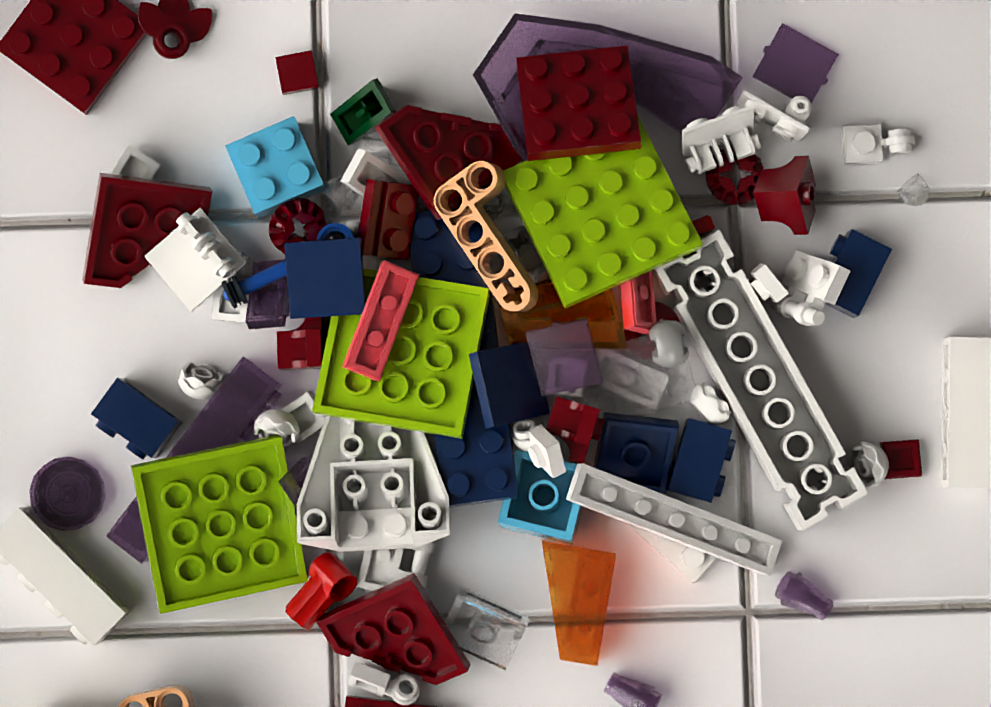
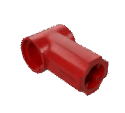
[285,552,357,630]

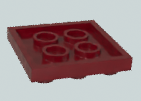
[0,0,147,115]
[516,45,641,161]

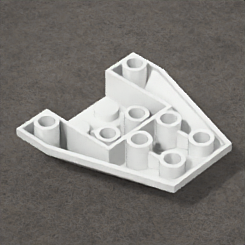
[297,416,450,552]

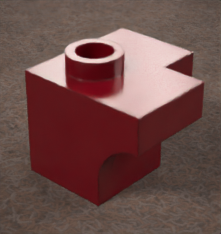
[753,156,816,235]
[277,317,327,370]
[546,396,605,463]

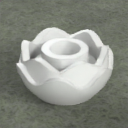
[177,362,224,400]
[690,382,732,425]
[254,409,300,447]
[847,441,889,487]

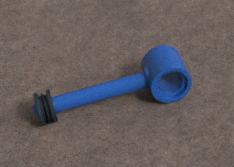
[221,223,355,309]

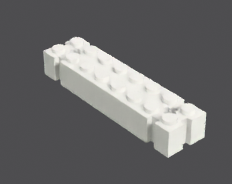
[653,230,869,531]

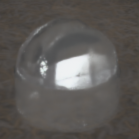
[896,174,930,206]

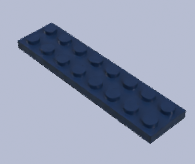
[410,206,520,508]

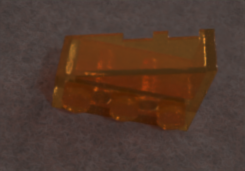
[498,279,627,349]
[541,540,616,666]

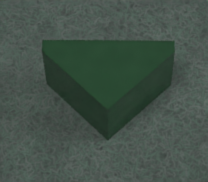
[330,78,396,146]

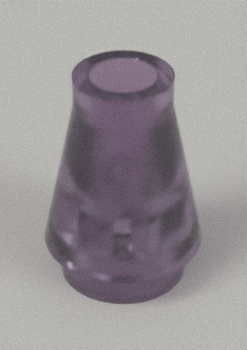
[775,571,833,620]
[604,672,662,707]

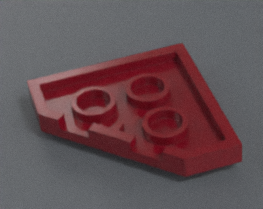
[374,105,527,220]
[82,173,213,288]
[316,573,471,685]

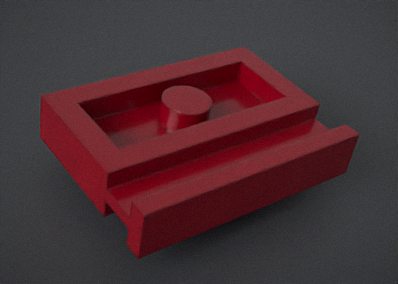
[357,179,419,260]

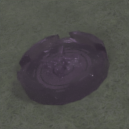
[29,457,106,531]

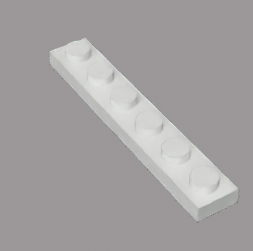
[565,463,782,576]

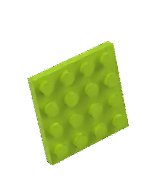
[503,114,703,309]
[312,268,491,439]
[130,435,308,614]

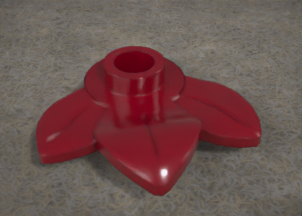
[138,0,212,59]

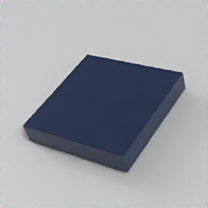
[284,237,366,319]
[469,340,550,428]
[593,412,679,493]

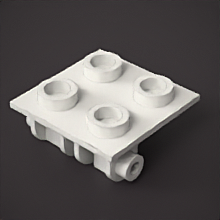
[735,90,812,142]
[682,104,761,174]
[144,208,247,312]

